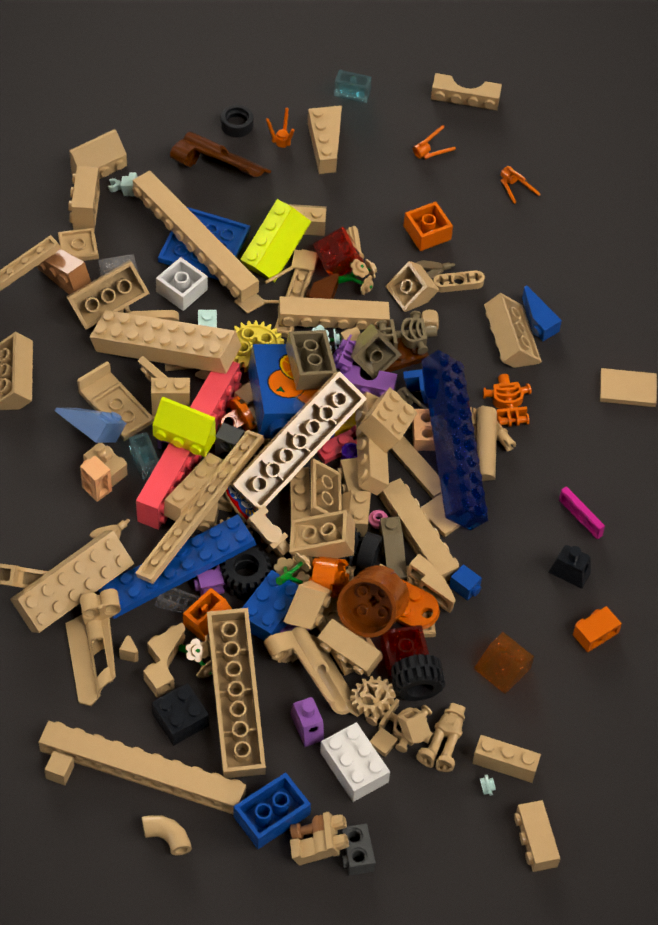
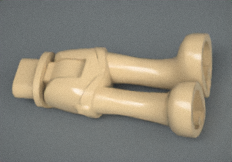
[416,703,466,772]

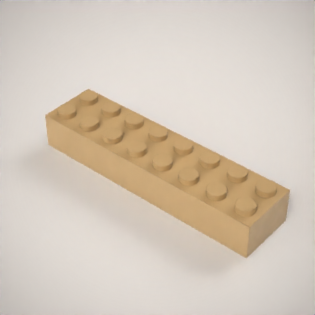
[90,310,241,374]
[230,371,367,511]
[207,608,266,778]

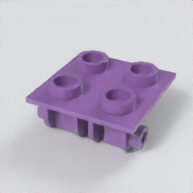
[333,334,356,374]

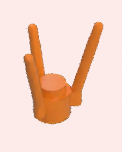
[266,108,295,148]
[413,125,456,160]
[500,166,540,204]

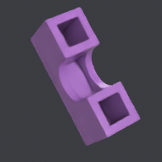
[341,365,397,397]

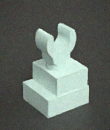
[108,172,138,196]

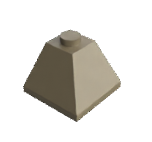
[351,324,402,379]

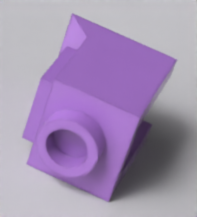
[193,565,224,596]

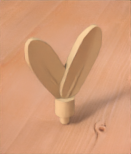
[90,519,130,539]

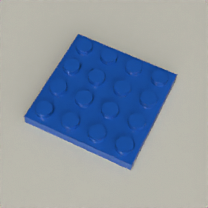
[158,207,250,280]

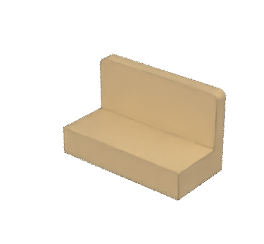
[77,361,119,405]

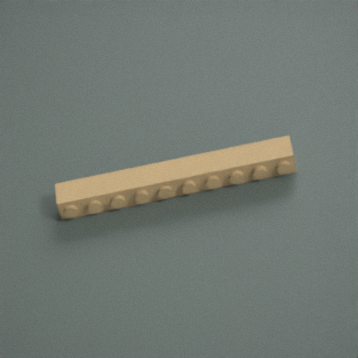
[132,171,259,302]
[39,721,246,814]

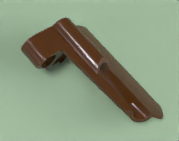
[170,131,271,177]

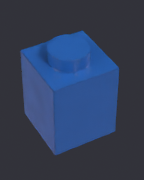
[449,564,482,601]

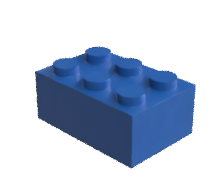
[242,570,299,641]
[233,772,311,849]

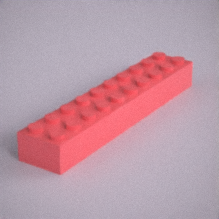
[136,361,242,530]

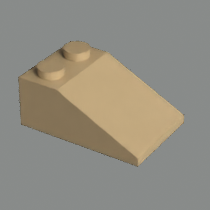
[289,510,355,558]

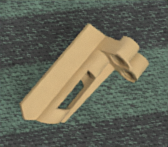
[66,589,121,706]
[264,627,359,717]

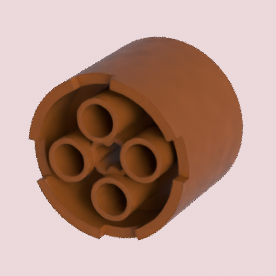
[337,565,409,638]

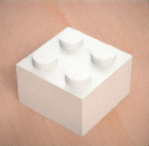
[156,257,208,311]

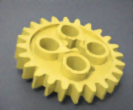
[233,320,284,372]

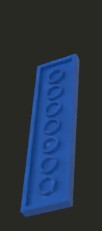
[98,514,256,619]

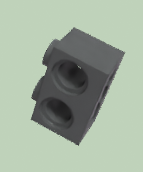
[215,423,244,460]
[341,823,376,876]

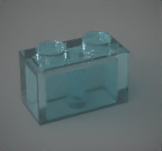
[334,69,372,103]
[129,432,159,480]

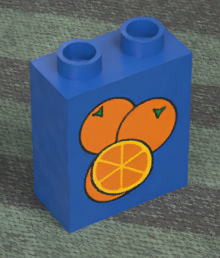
[248,344,335,439]

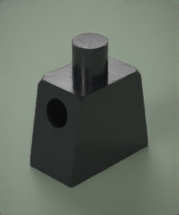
[548,545,591,589]

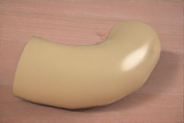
[142,815,192,855]

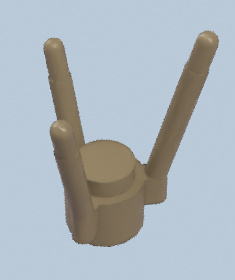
[397,387,428,429]

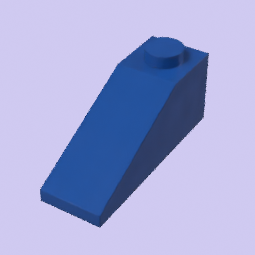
[522,285,562,341]

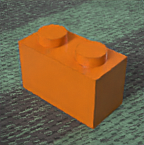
[573,606,622,653]

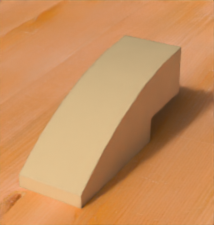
[407,554,456,613]

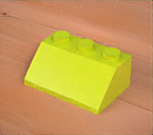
[152,397,216,457]

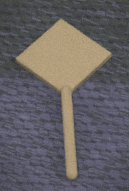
[265,250,317,284]
[234,293,279,314]

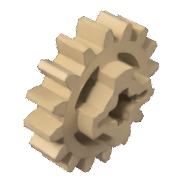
[350,676,396,717]

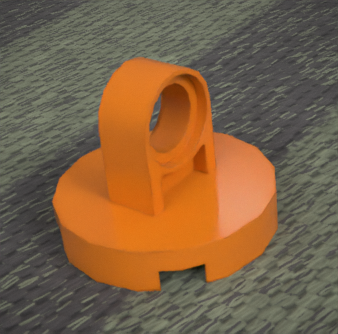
[219,396,256,431]

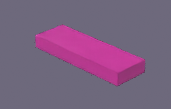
[559,486,605,539]

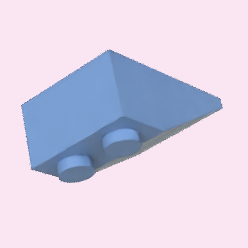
[55,408,127,443]

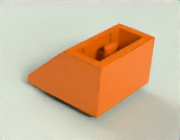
[183,588,232,642]

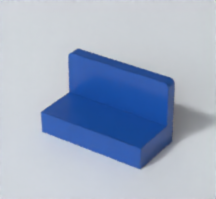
[403,369,428,404]

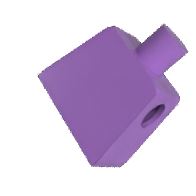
[290,697,324,747]

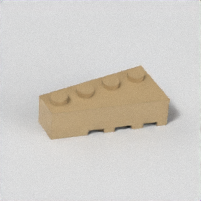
[308,105,342,174]

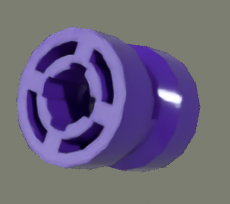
[341,443,357,460]

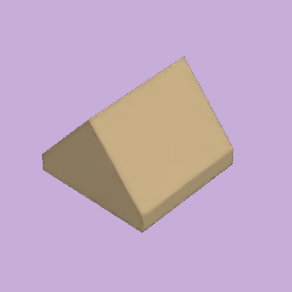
[119,635,139,662]

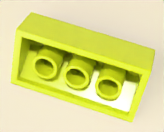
[240,199,311,282]

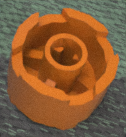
[309,557,349,598]

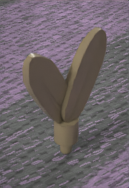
[416,260,455,280]

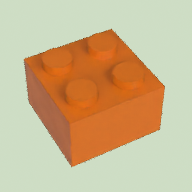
[403,201,453,251]

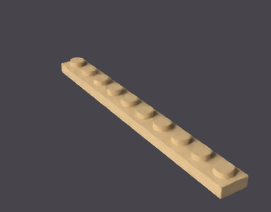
[135,430,265,584]

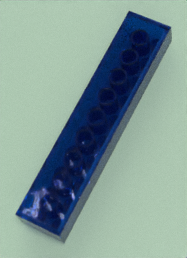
[422,350,488,530]

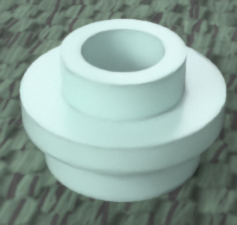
[480,775,496,796]

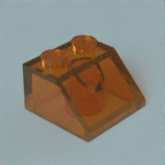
[474,632,534,694]

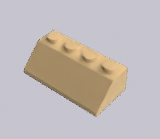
[66,260,150,330]
[484,293,542,368]
[0,332,33,410]

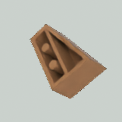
[37,249,91,294]

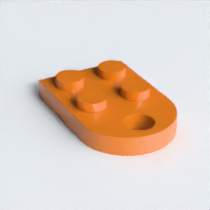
[396,580,440,630]

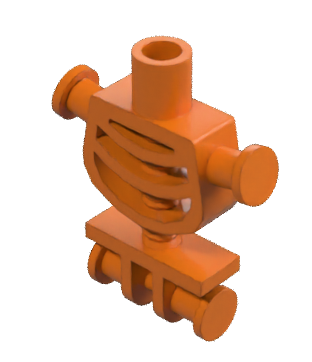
[483,374,532,427]

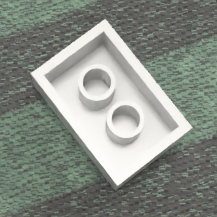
[320,722,390,802]

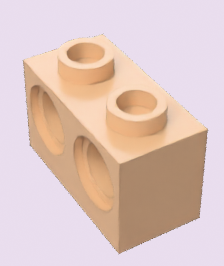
[412,409,441,451]
[80,456,112,502]

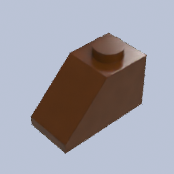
[306,273,339,299]

